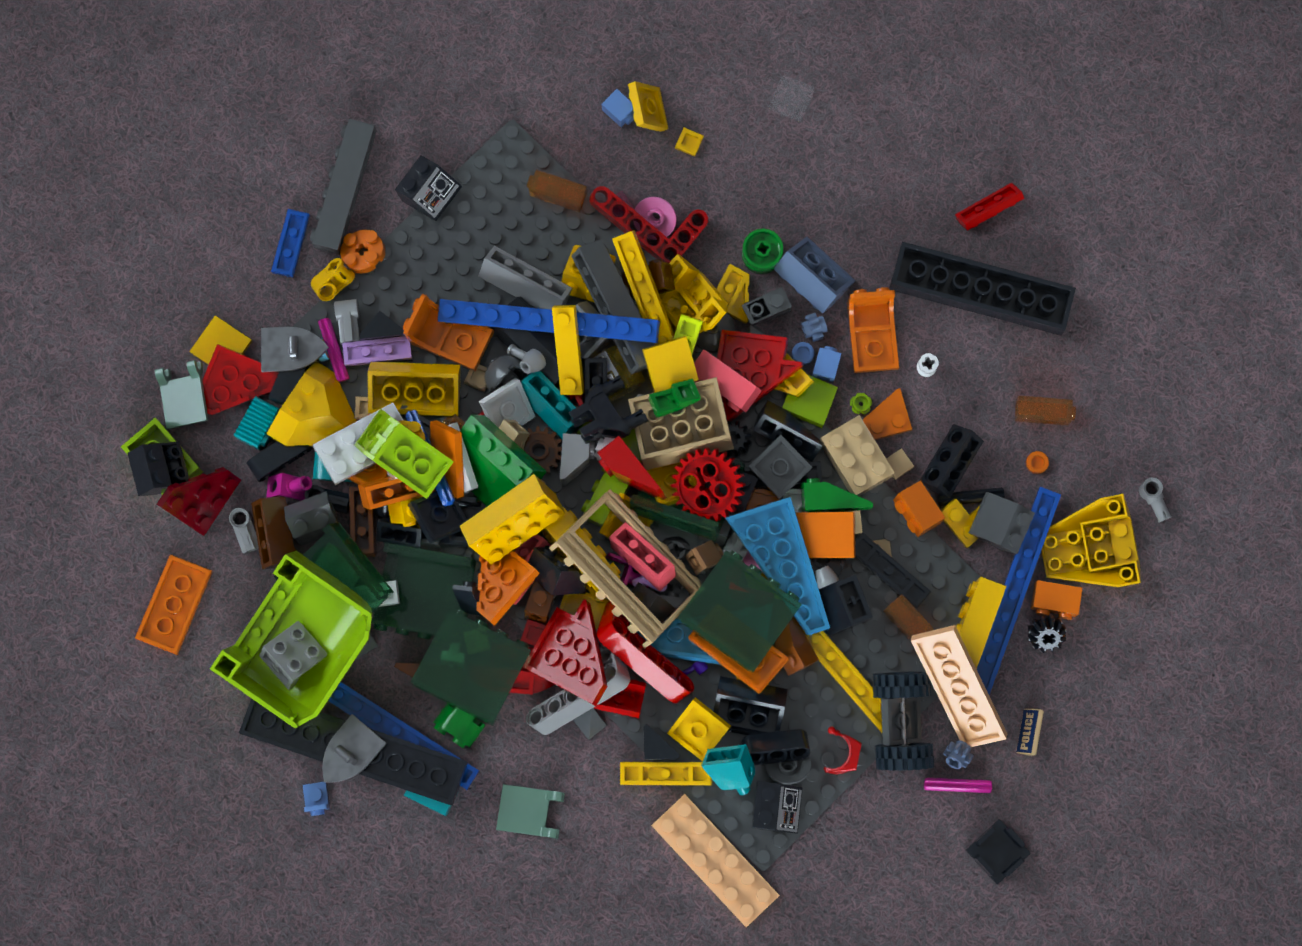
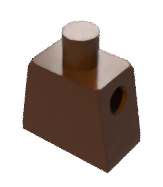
[524,580,556,625]

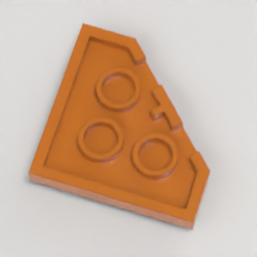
[476,550,539,626]

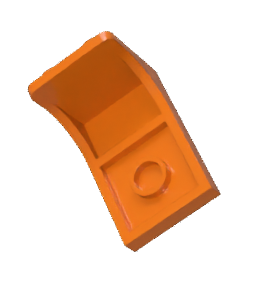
[847,287,899,373]
[403,294,494,372]

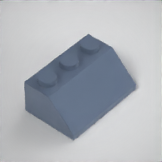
[774,237,856,314]

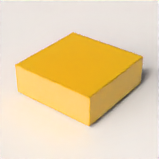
[675,127,704,157]

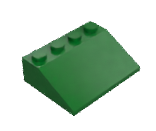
[460,415,547,506]

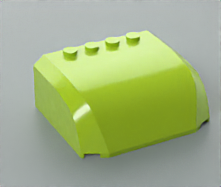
[210,551,372,728]

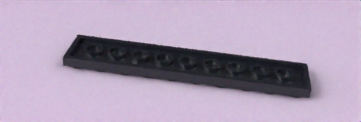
[239,698,468,806]

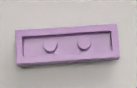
[342,336,412,367]

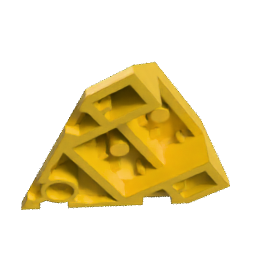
[659,254,728,334]
[267,361,357,446]

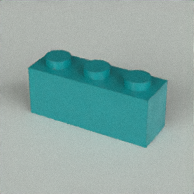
[521,371,579,440]

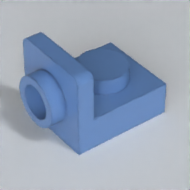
[303,782,330,816]

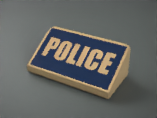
[1016,708,1044,756]

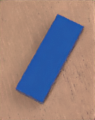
[271,209,310,278]

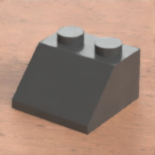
[284,491,343,546]
[969,492,1035,554]

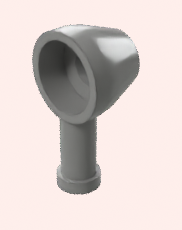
[507,344,546,374]
[815,566,839,589]

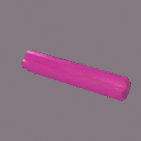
[318,318,349,382]
[924,778,992,793]

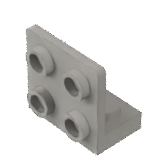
[259,621,327,690]

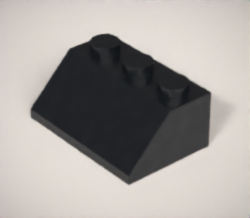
[713,676,788,735]

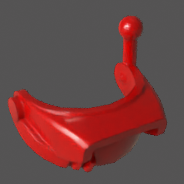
[824,726,862,775]

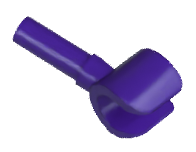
[682,661,708,676]

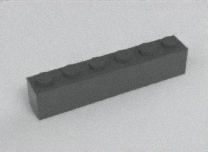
[310,119,377,255]
[571,239,655,375]

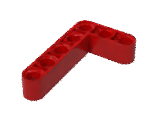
[589,186,708,263]
[597,601,694,704]

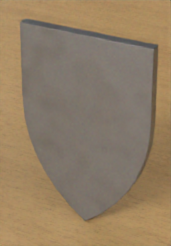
[261,327,329,372]
[322,714,387,783]

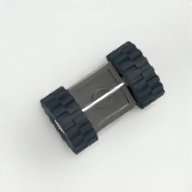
[872,672,934,771]

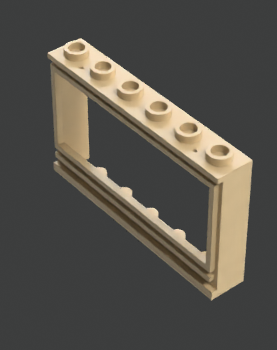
[549,490,705,648]

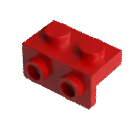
[594,680,646,718]

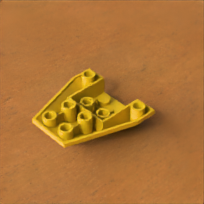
[1041,494,1141,587]

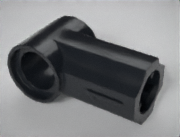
[305,485,350,514]

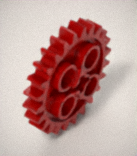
[671,447,745,523]

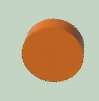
[1026,451,1049,474]

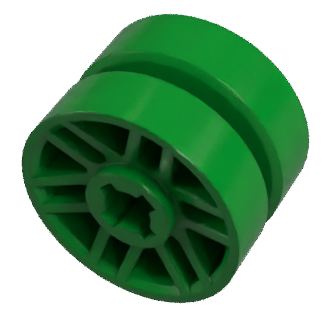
[742,229,783,274]

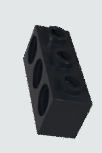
[919,424,984,498]

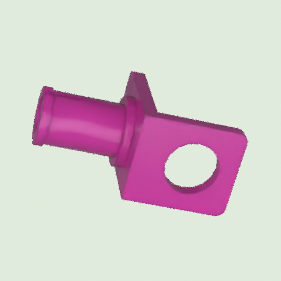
[266,473,312,501]
[605,553,649,588]

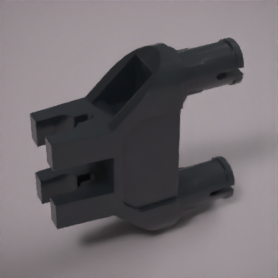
[569,375,648,444]

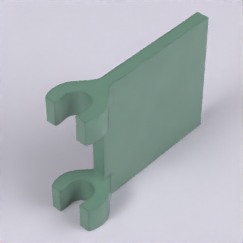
[155,360,208,430]
[496,784,565,839]

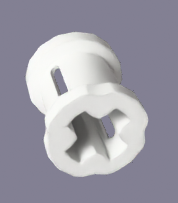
[917,353,939,377]

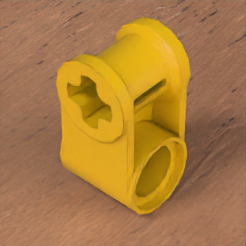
[311,258,355,301]

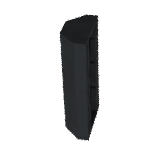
[490,296,582,388]

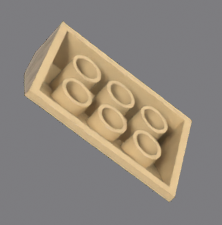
[628,377,734,470]

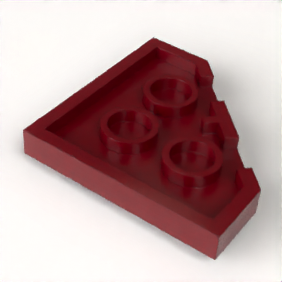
[156,467,241,536]

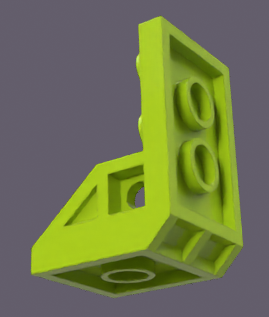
[354,409,454,499]

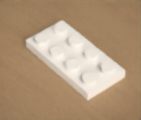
[313,403,403,485]

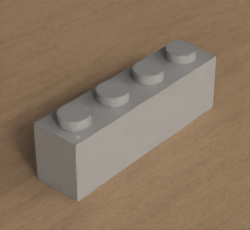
[478,246,572,310]

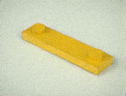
[552,305,584,395]
[620,762,712,785]

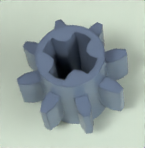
[801,313,828,342]
[943,741,974,769]

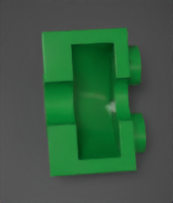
[433,700,486,748]

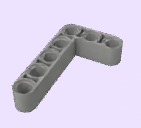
[526,628,630,735]

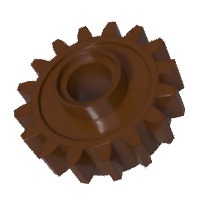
[524,426,562,474]

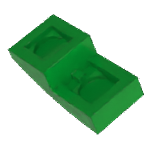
[648,379,701,418]

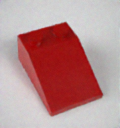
[597,436,667,500]

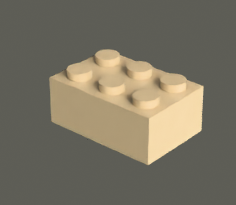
[820,415,895,496]

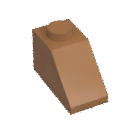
[685,540,723,576]

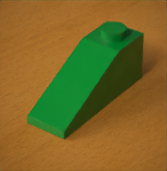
[801,478,873,512]

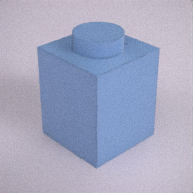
[602,89,634,127]
[812,346,841,383]

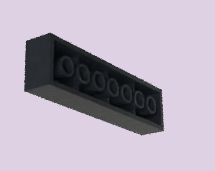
[889,241,1076,336]

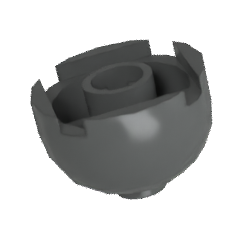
[484,355,528,393]

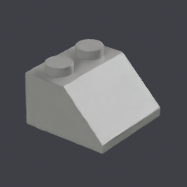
[560,433,595,486]

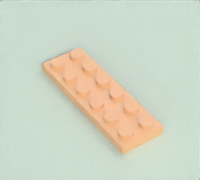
[911,625,1007,747]
[651,794,780,927]

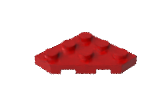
[202,344,279,415]

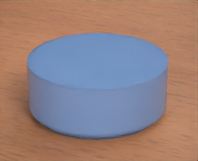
[792,342,814,365]

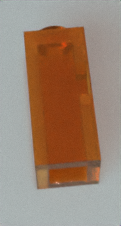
[527,170,587,212]
[1015,396,1076,426]
[883,594,934,643]

